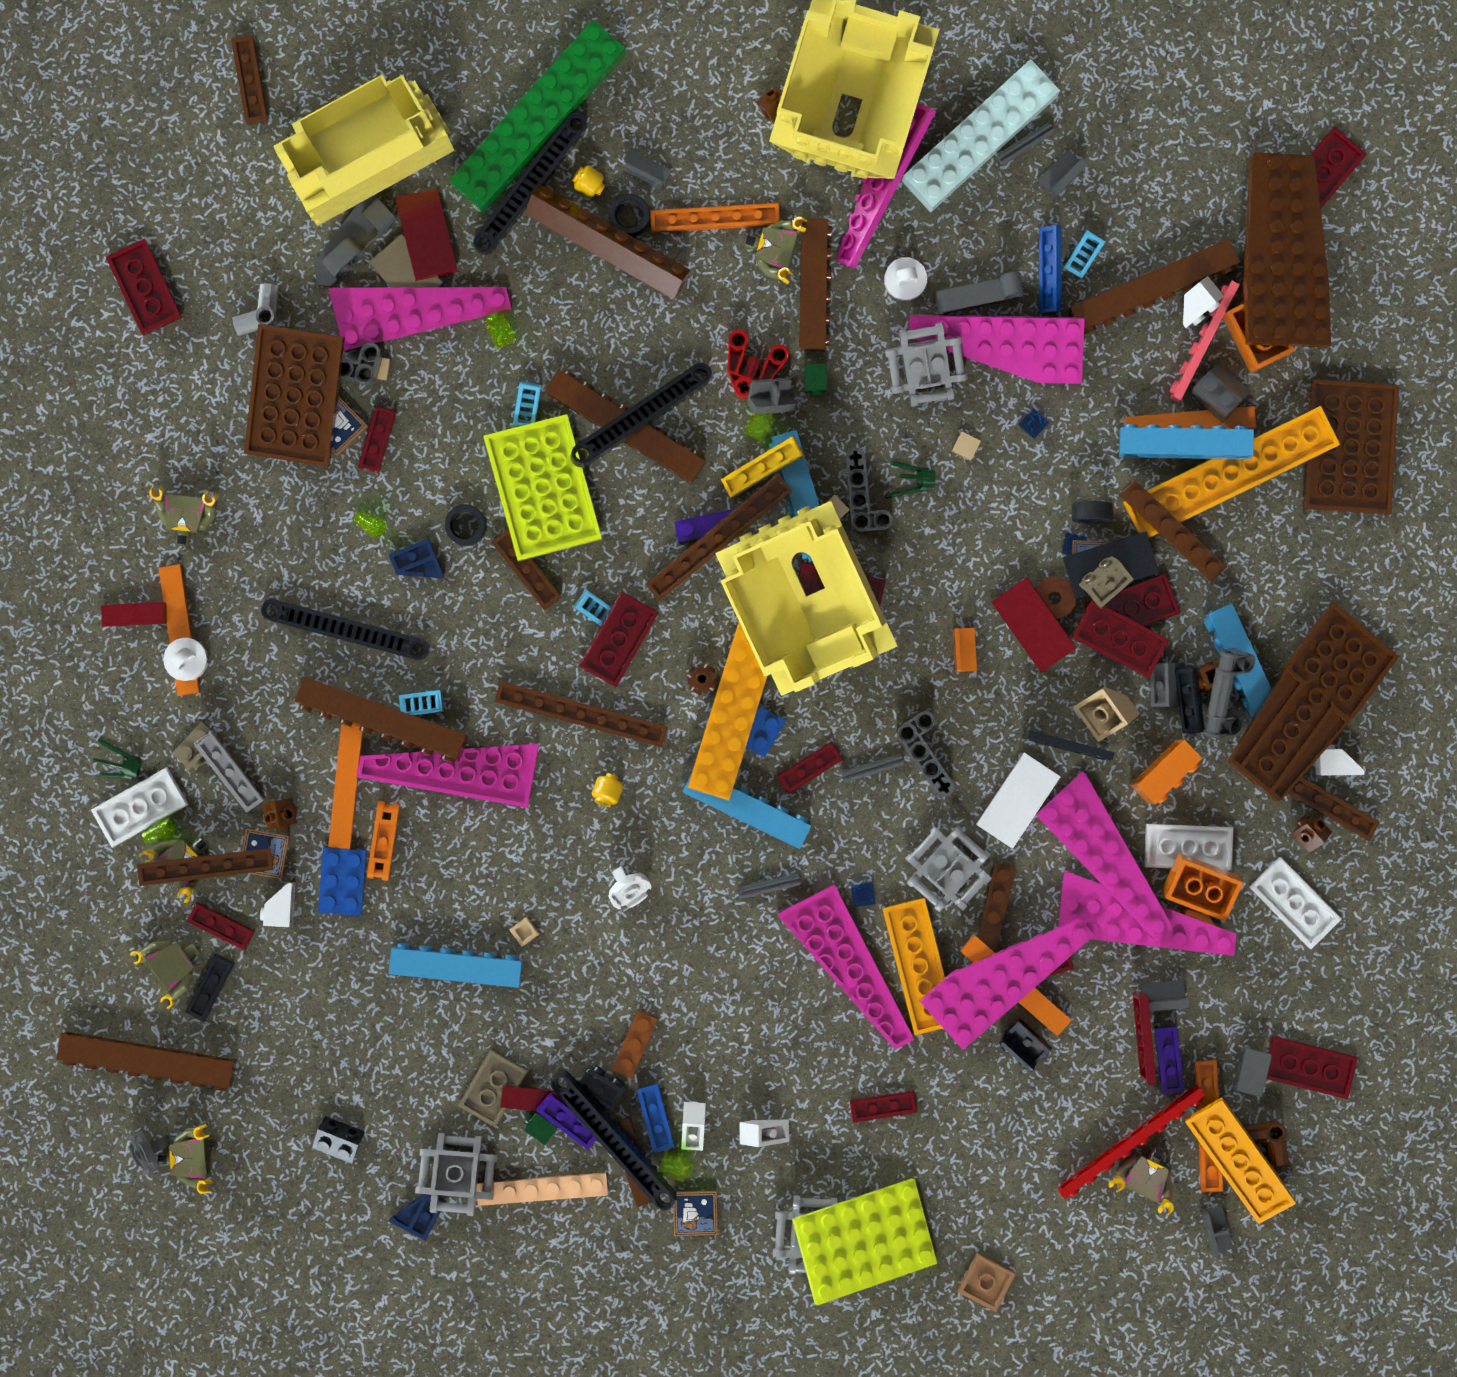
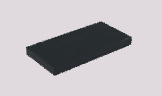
[1062,531,1159,599]
[1022,730,1115,761]

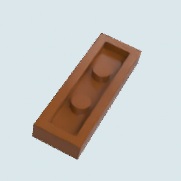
[612,1010,658,1079]

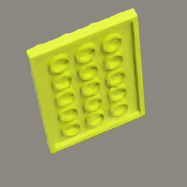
[483,414,602,561]
[792,1178,937,1306]

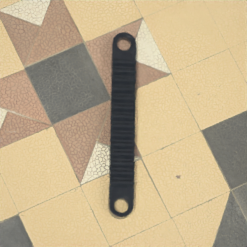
[473,112,587,255]
[570,363,712,467]
[261,599,430,660]
[550,1070,677,1210]

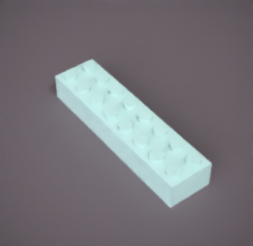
[902,59,1060,212]

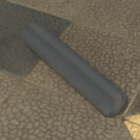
[997,122,1055,165]
[841,754,904,782]
[738,873,801,899]

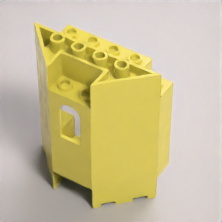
[769,0,940,179]
[273,75,455,226]
[715,501,898,696]

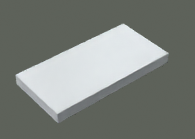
[976,753,1060,849]
[91,767,189,847]
[1144,824,1233,871]
[1249,857,1342,949]

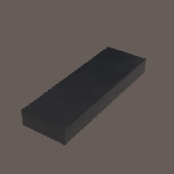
[1174,667,1205,733]
[185,954,235,1022]

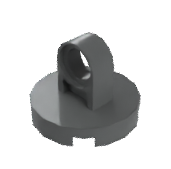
[127,1131,170,1175]

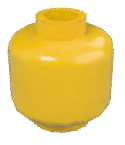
[572,165,605,198]
[592,773,623,807]

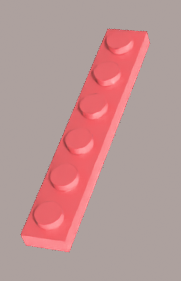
[1169,281,1240,403]

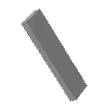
[194,730,264,813]

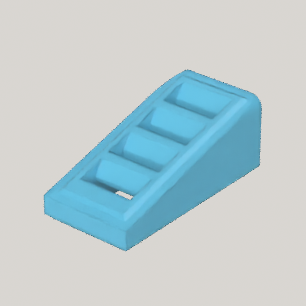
[1064,230,1106,279]
[513,381,542,426]
[573,590,611,626]
[399,690,445,715]

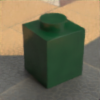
[804,364,827,397]
[524,1111,558,1145]

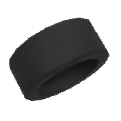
[609,193,651,237]
[1072,501,1113,523]
[445,504,487,546]

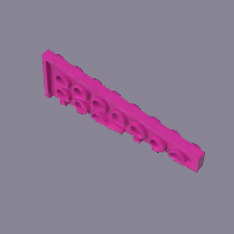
[836,103,936,269]
[328,287,512,352]
[357,744,539,808]
[1036,771,1173,943]
[1059,871,1236,956]
[777,884,914,1050]

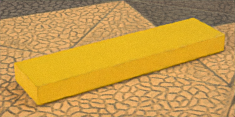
[721,436,805,498]

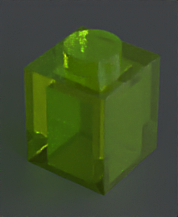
[744,413,775,444]
[659,1150,693,1182]

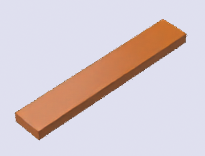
[650,203,780,233]
[1124,406,1256,429]
[159,564,201,696]
[328,724,363,849]
[960,935,1072,1037]
[1194,1060,1223,1192]

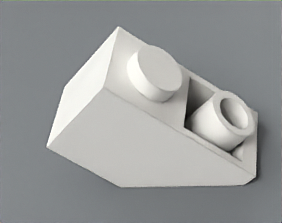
[1183,276,1224,328]

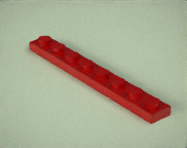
[1057,1084,1205,1199]

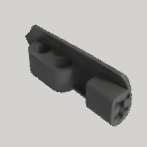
[314,195,397,287]

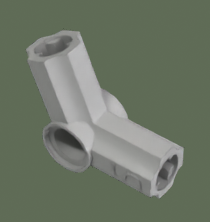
[232,283,280,336]

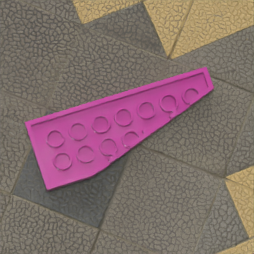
[910,315,1085,384]
[919,918,1094,1050]

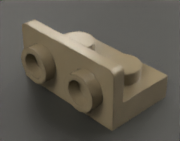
[1079,556,1134,608]
[172,722,222,771]

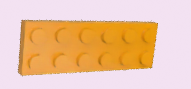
[882,898,945,1035]
[1185,1097,1296,1224]

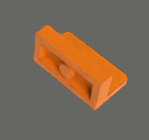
[952,628,977,672]

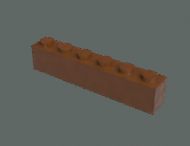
[799,219,832,352]

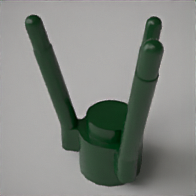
[884,461,936,498]
[92,739,142,780]

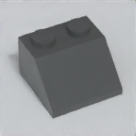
[1190,364,1252,423]

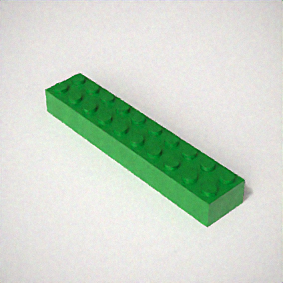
[449,20,626,214]

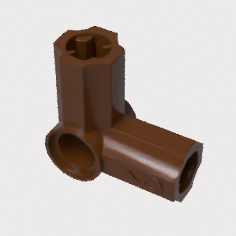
[1243,1120,1289,1166]

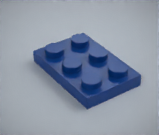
[746,705,786,758]
[318,847,367,916]

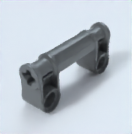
[1203,648,1256,738]

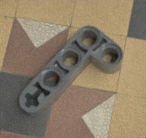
[935,271,1024,315]
[340,343,384,386]
[845,447,893,533]
[897,711,954,797]

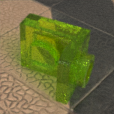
[483,312,516,349]

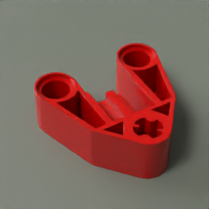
[727,330,789,400]

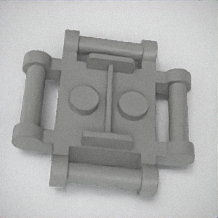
[885,323,968,407]
[905,825,992,912]
[415,1133,498,1216]
[773,1195,837,1274]

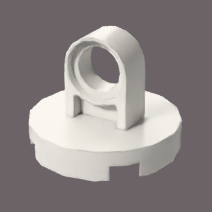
[884,257,927,301]
[163,638,208,681]
[608,866,651,909]

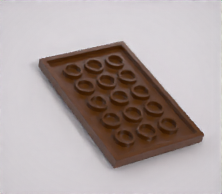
[244,324,345,467]
[1303,379,1399,515]

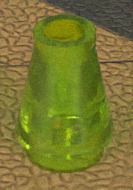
[353,511,387,538]
[141,819,176,845]

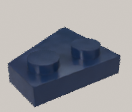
[388,538,445,578]
[388,1194,446,1241]

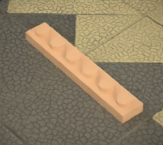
[477,1172,608,1206]

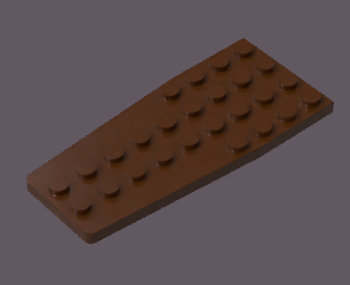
[1243,152,1331,348]
[1228,602,1399,801]

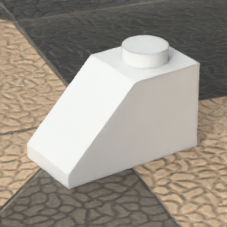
[1315,745,1364,775]
[260,882,296,927]
[681,1102,706,1151]
[740,1120,789,1147]

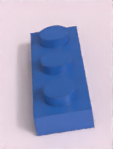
[637,1083,675,1153]

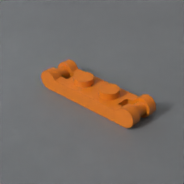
[367,801,401,881]

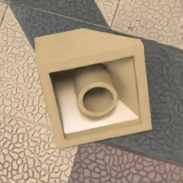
[1074,687,1140,742]

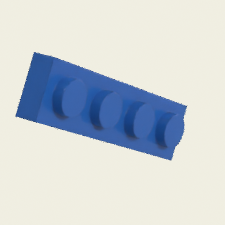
[1039,225,1062,315]

